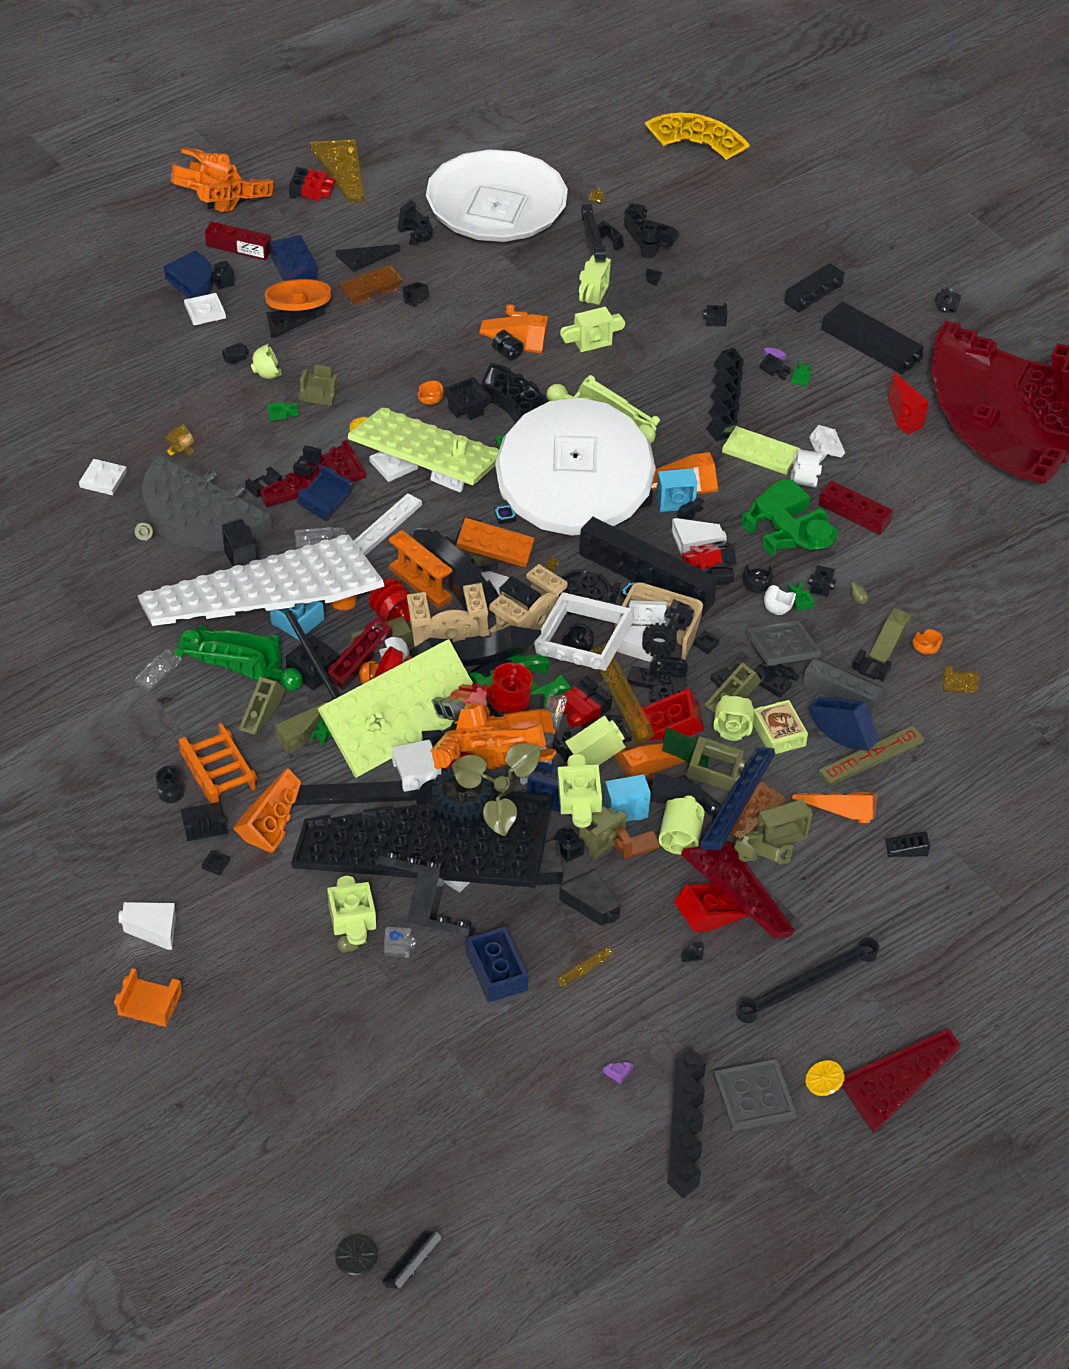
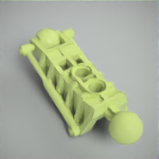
[546,375,660,443]

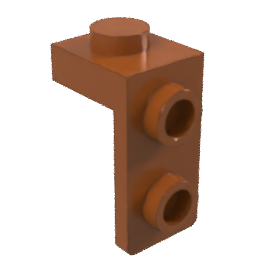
[614,827,660,859]

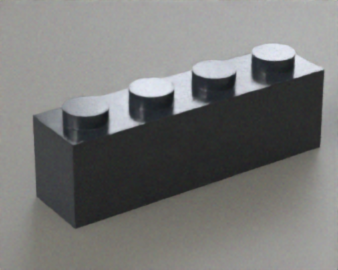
[784,263,844,313]

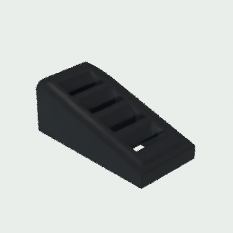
[885,832,930,857]

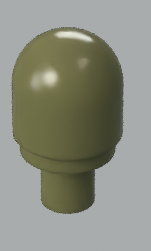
[850,581,869,605]
[337,935,367,953]

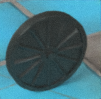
[335,1236,377,1276]

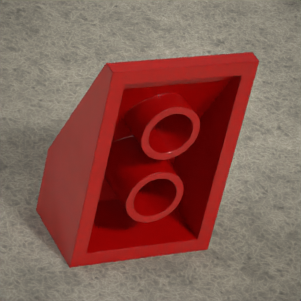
[888,373,929,435]
[637,688,705,741]
[674,884,749,933]

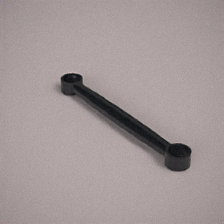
[581,204,606,263]
[736,937,879,1023]

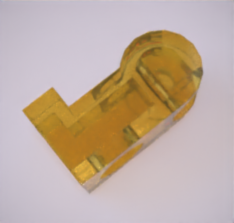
[943,666,981,693]

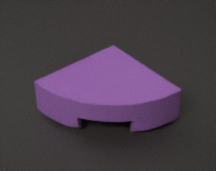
[764,348,786,360]
[603,1062,634,1084]

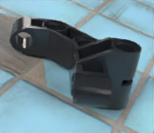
[624,203,680,258]

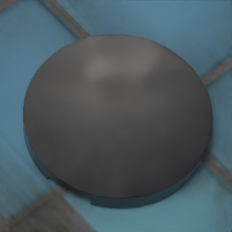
[559,569,611,603]

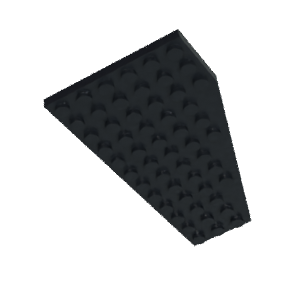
[291,790,553,888]

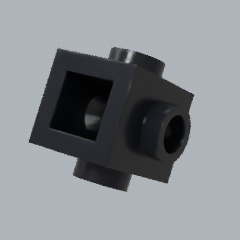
[935,288,962,313]
[808,565,836,597]
[664,599,694,631]
[552,727,578,762]

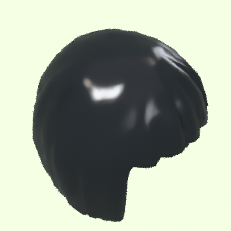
[743,564,773,593]
[562,624,594,652]

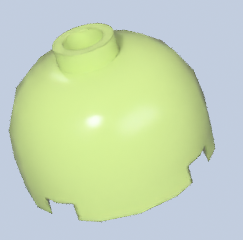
[251,344,282,379]

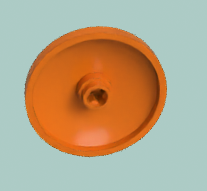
[265,279,331,311]

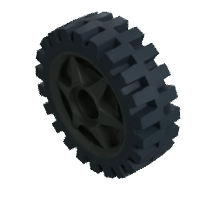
[432,767,492,822]

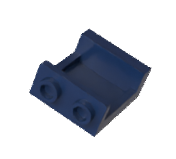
[297,465,352,522]

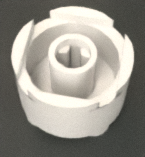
[791,449,822,488]

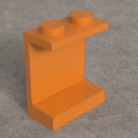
[114,968,182,1027]

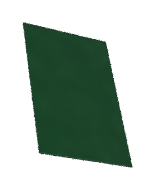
[662,727,709,769]

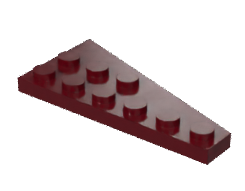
[260,439,366,507]
[681,842,795,939]
[841,1028,960,1133]

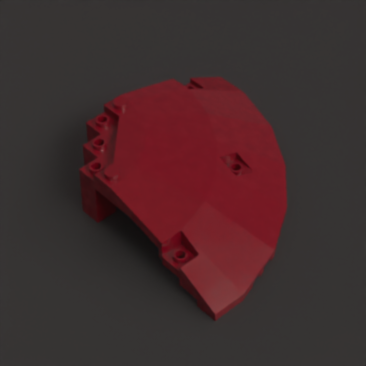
[931,321,1069,484]

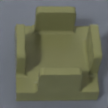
[298,365,340,406]
[579,806,627,860]

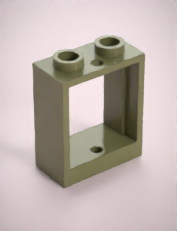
[686,736,745,792]
[756,799,813,848]

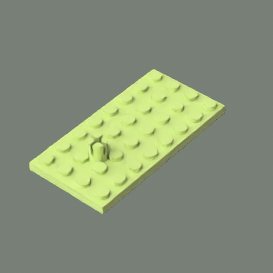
[348,408,499,485]
[318,639,473,778]

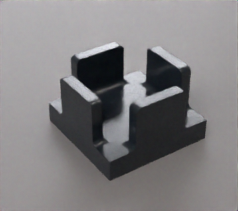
[444,377,491,420]

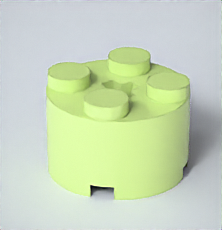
[714,695,754,741]

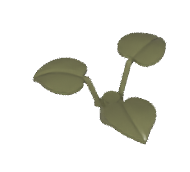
[452,743,541,836]

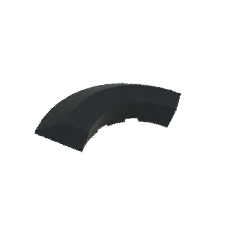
[481,362,548,424]
[413,528,499,612]
[410,625,542,666]

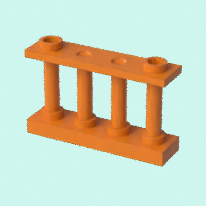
[388,530,452,609]
[178,723,257,804]

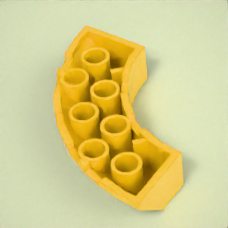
[645,113,750,160]

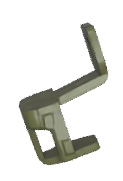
[734,831,794,865]

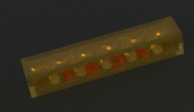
[590,643,654,744]

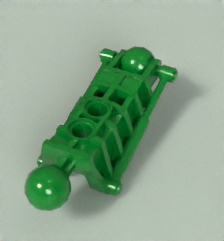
[174,625,303,692]

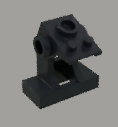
[397,200,433,245]

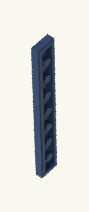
[700,748,776,850]

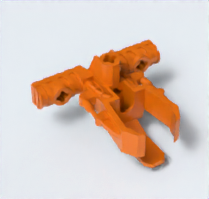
[171,148,274,212]
[430,702,557,770]

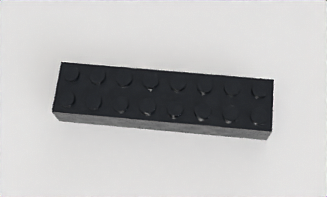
[579,516,718,617]

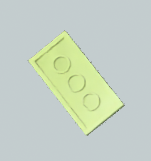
[722,426,800,475]

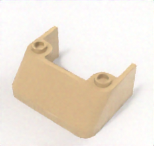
[615,583,703,660]

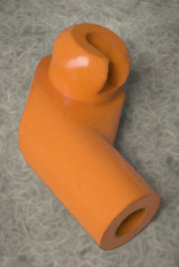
[505,304,527,317]

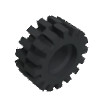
[642,622,677,658]

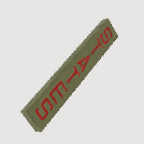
[818,725,924,787]

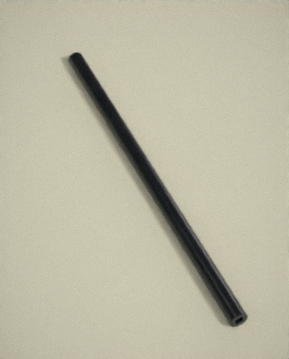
[285,610,340,700]

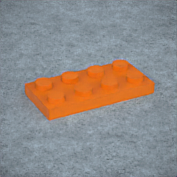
[456,518,534,568]

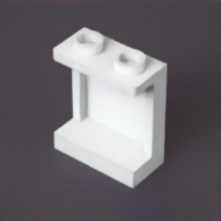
[391,740,441,792]

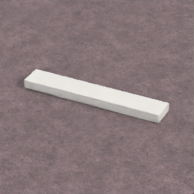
[354,493,422,556]

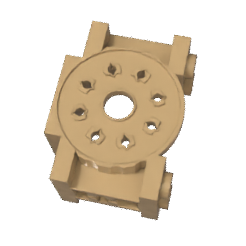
[489,564,567,649]
[407,583,490,647]

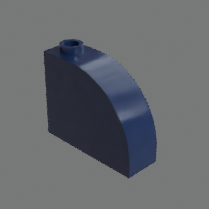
[164,250,213,299]
[808,697,879,751]

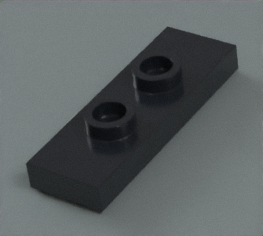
[627,666,687,693]
[382,1231,442,1289]

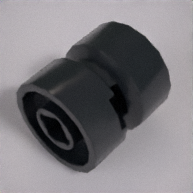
[492,330,524,361]
[156,766,184,803]

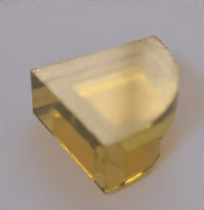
[588,187,604,205]

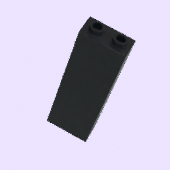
[821,302,924,375]

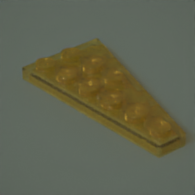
[309,139,364,202]

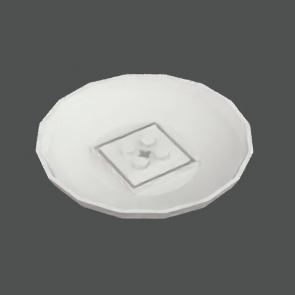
[426,149,568,242]
[495,398,656,536]

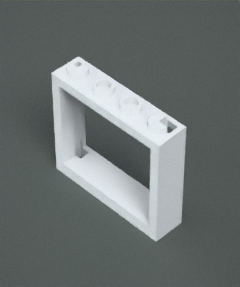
[534,592,633,671]

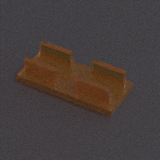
[338,265,403,305]
[730,782,787,840]

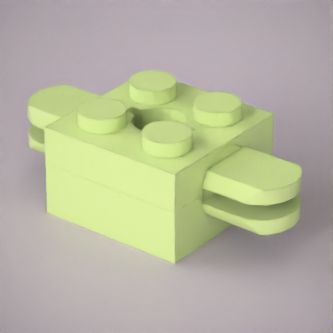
[579,255,611,305]
[560,307,625,352]
[558,754,602,828]
[327,876,376,945]

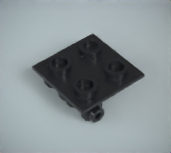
[180,802,227,841]

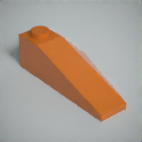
[479,314,548,353]
[651,452,718,494]
[614,742,685,777]
[233,768,301,853]
[793,792,878,823]

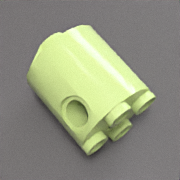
[659,796,705,855]

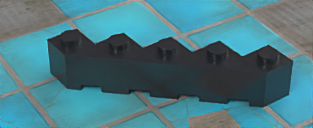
[706,348,744,441]
[667,1048,706,1198]

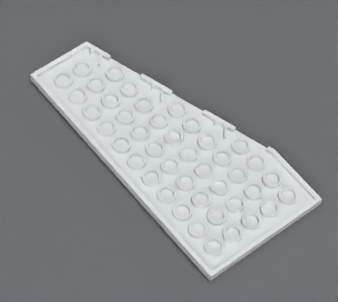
[138,535,384,626]

